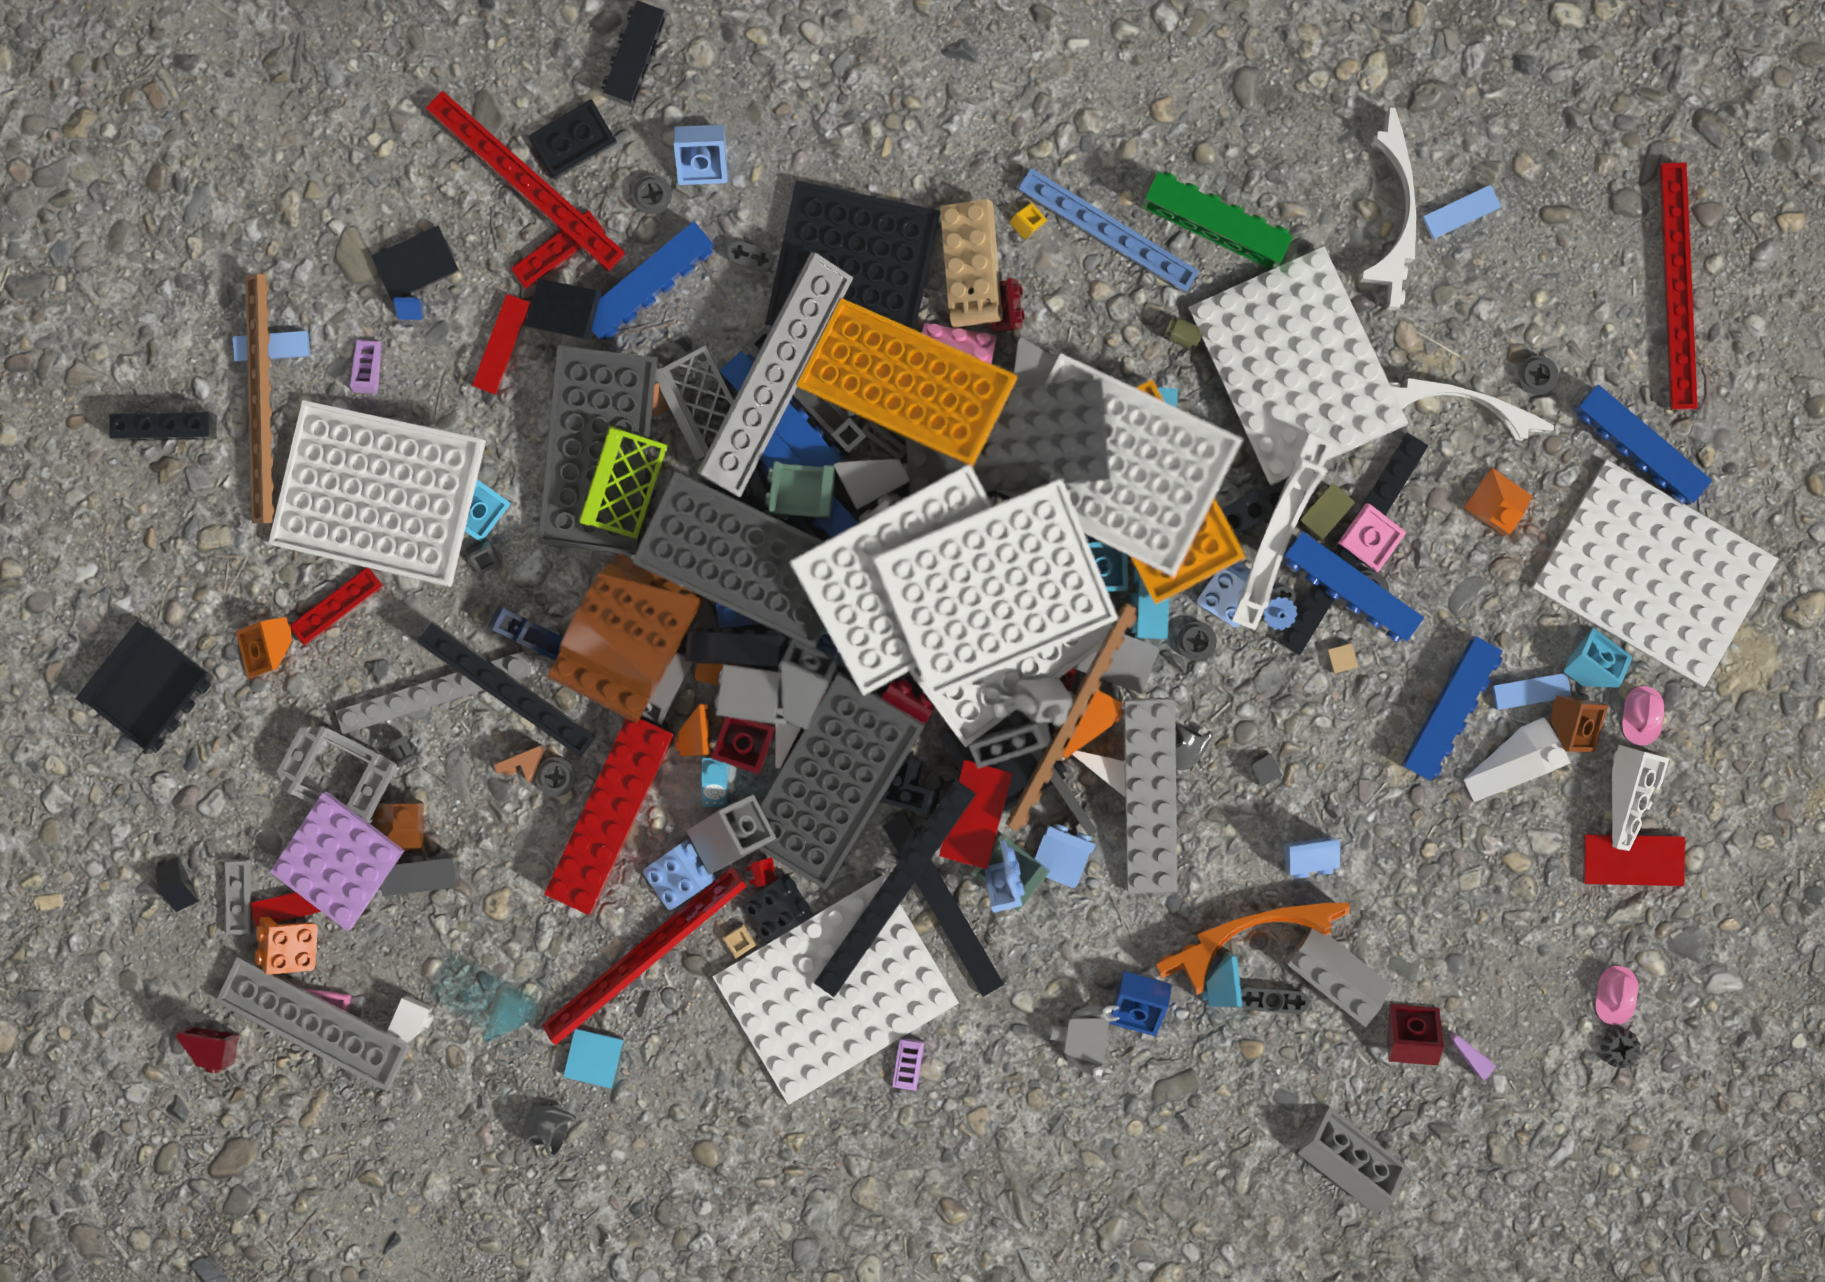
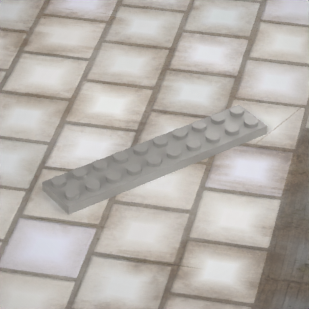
[697,252,853,497]

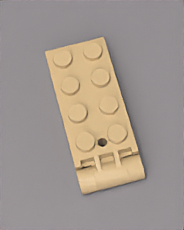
[940,199,1003,328]

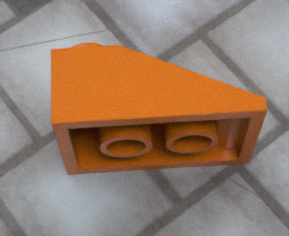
[1062,690,1124,758]

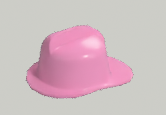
[1622,686,1664,746]
[1595,966,1638,1025]

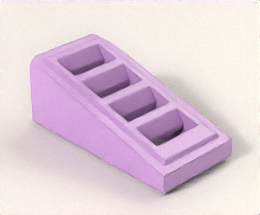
[350,340,381,394]
[1449,1032,1496,1081]
[892,1038,924,1091]

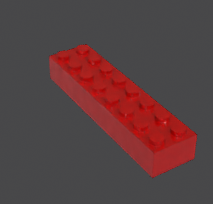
[544,717,676,915]

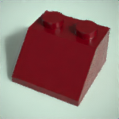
[882,678,936,724]
[711,716,775,774]
[1387,1004,1444,1066]
[176,1026,240,1074]

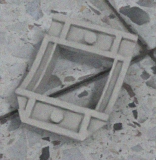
[277,726,397,824]

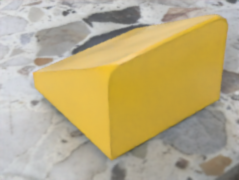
[1010,202,1047,240]

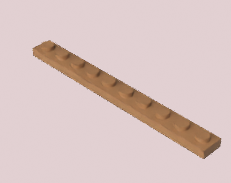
[245,274,274,523]
[1006,603,1137,831]

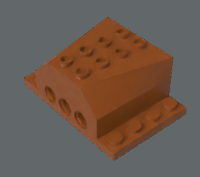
[547,553,706,723]

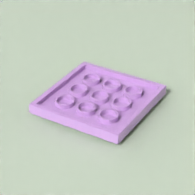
[270,791,405,931]

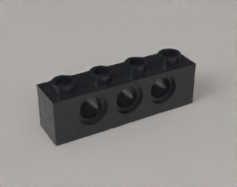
[109,412,217,442]
[1220,478,1289,536]

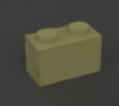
[1298,483,1355,541]

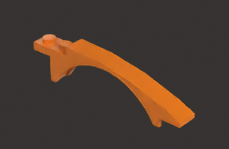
[1156,902,1350,995]

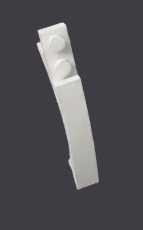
[1359,108,1416,311]
[1389,378,1554,441]
[1232,433,1333,630]

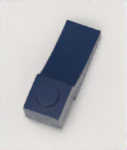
[488,605,564,661]

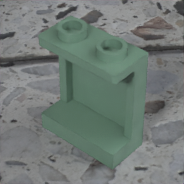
[766,461,836,519]
[971,834,1050,912]

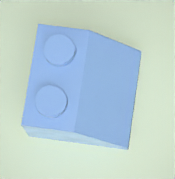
[674,125,728,185]
[1282,837,1340,879]

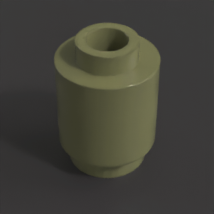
[1164,318,1203,350]

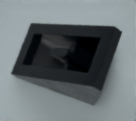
[155,857,200,912]

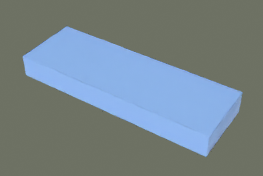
[1422,185,1501,239]
[233,331,310,362]
[1492,673,1571,710]

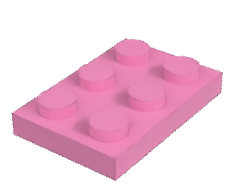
[922,323,997,364]

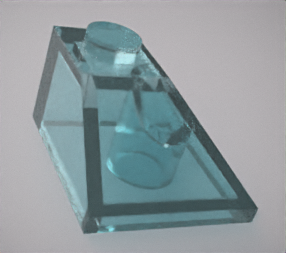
[482,988,538,1042]

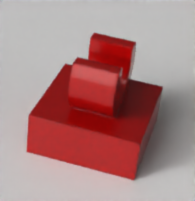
[746,857,777,887]

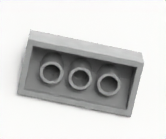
[1283,928,1392,1028]
[1298,1107,1408,1215]

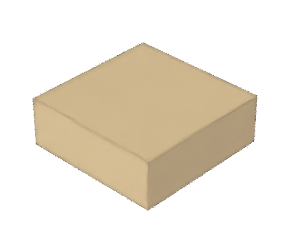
[1327,643,1358,674]
[722,924,757,959]

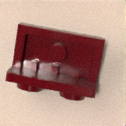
[991,278,1025,333]

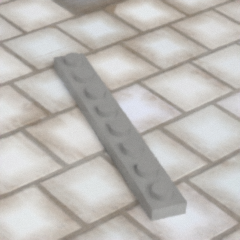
[335,651,533,735]

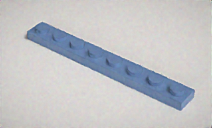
[1018,168,1199,293]

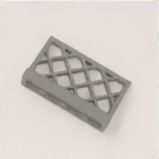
[656,345,734,461]

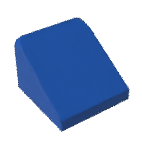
[394,297,423,320]

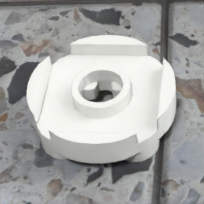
[859,493,903,522]

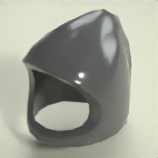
[1175,722,1213,770]
[523,1105,577,1157]

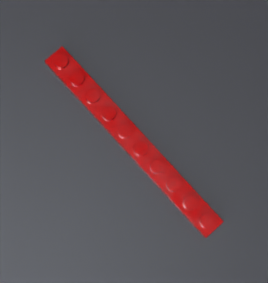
[425,90,625,272]
[1659,162,1698,410]
[542,867,747,1045]

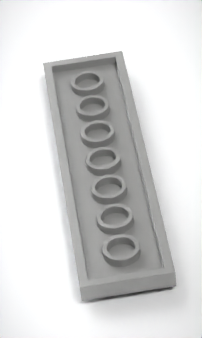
[1124,697,1177,894]
[216,957,411,1091]

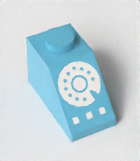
[702,757,729,807]

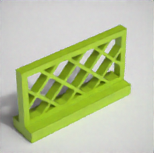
[579,425,668,539]

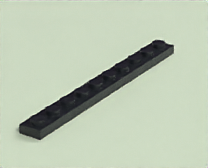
[1278,433,1429,656]
[814,779,977,997]

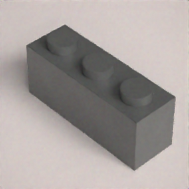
[969,719,1053,768]
[381,853,461,897]

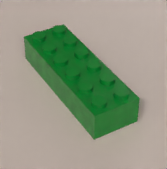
[1141,171,1293,270]

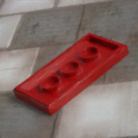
[939,760,1013,870]
[1583,834,1685,886]

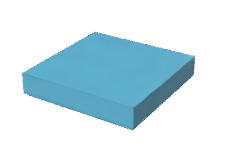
[563,1028,624,1089]

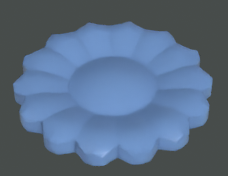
[1263,597,1297,630]

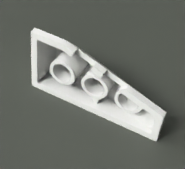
[1463,717,1570,802]
[1612,745,1669,851]

